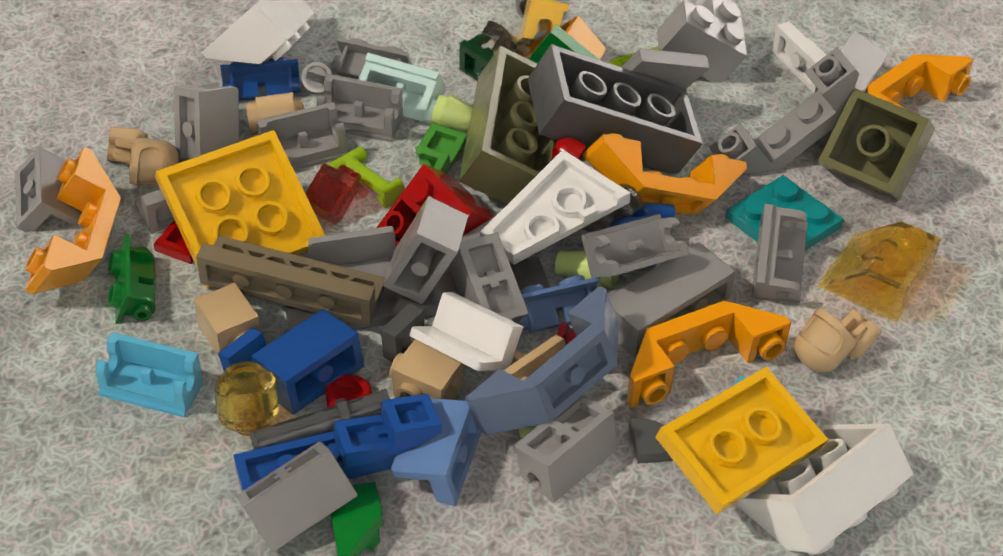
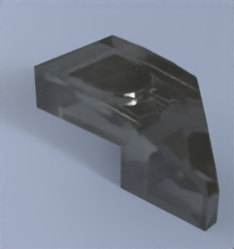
[481,20,530,57]

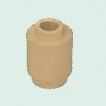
[246,92,304,134]

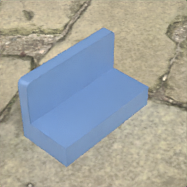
[391,398,482,506]

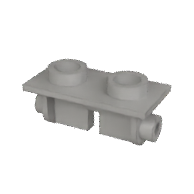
[332,37,412,79]

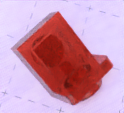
[305,163,369,225]

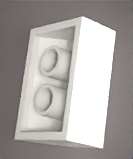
[201,0,314,64]
[735,424,914,555]

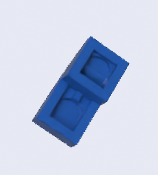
[333,394,442,468]

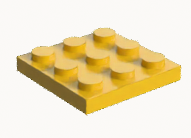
[155,130,325,289]

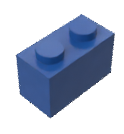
[251,309,364,415]

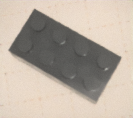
[528,44,703,174]

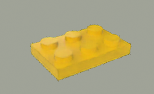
[655,366,828,515]

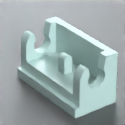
[358,53,446,124]

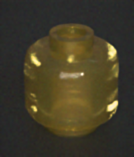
[214,362,279,435]

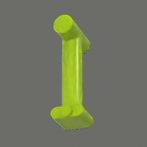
[326,146,405,209]

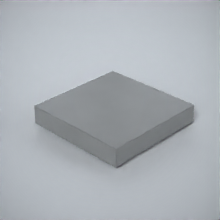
[621,48,710,89]

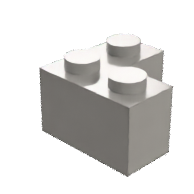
[657,0,747,83]

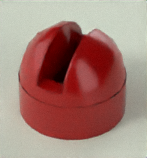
[552,137,587,160]

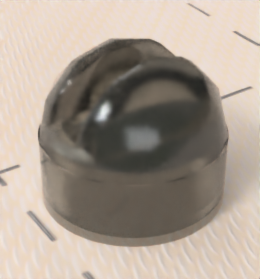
[611,184,644,219]

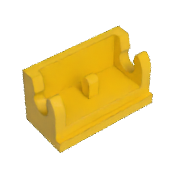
[518,0,569,43]

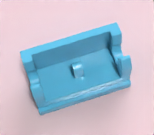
[96,332,203,417]

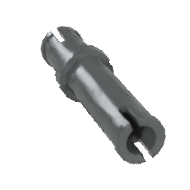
[248,388,390,450]

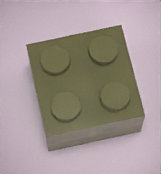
[818,88,935,201]

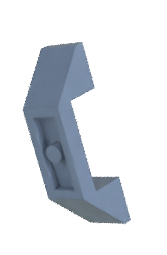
[465,286,619,435]

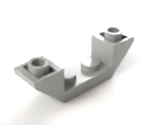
[709,47,859,174]

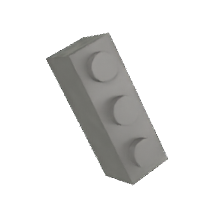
[608,242,736,358]

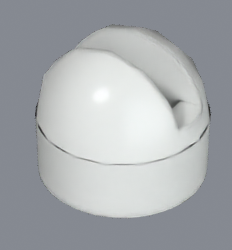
[301,62,332,93]

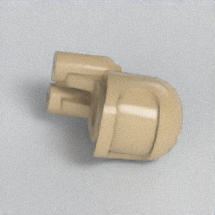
[107,127,179,186]
[794,308,882,373]

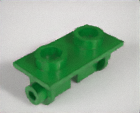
[108,234,156,324]

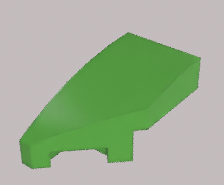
[415,122,467,173]

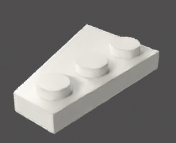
[480,150,630,265]

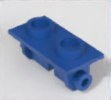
[220,57,301,101]

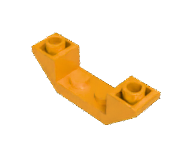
[866,54,973,109]
[583,134,747,214]
[25,146,121,294]
[626,301,791,408]

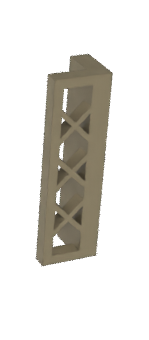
[196,235,385,327]

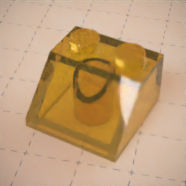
[818,221,941,322]

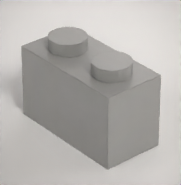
[383,196,469,304]

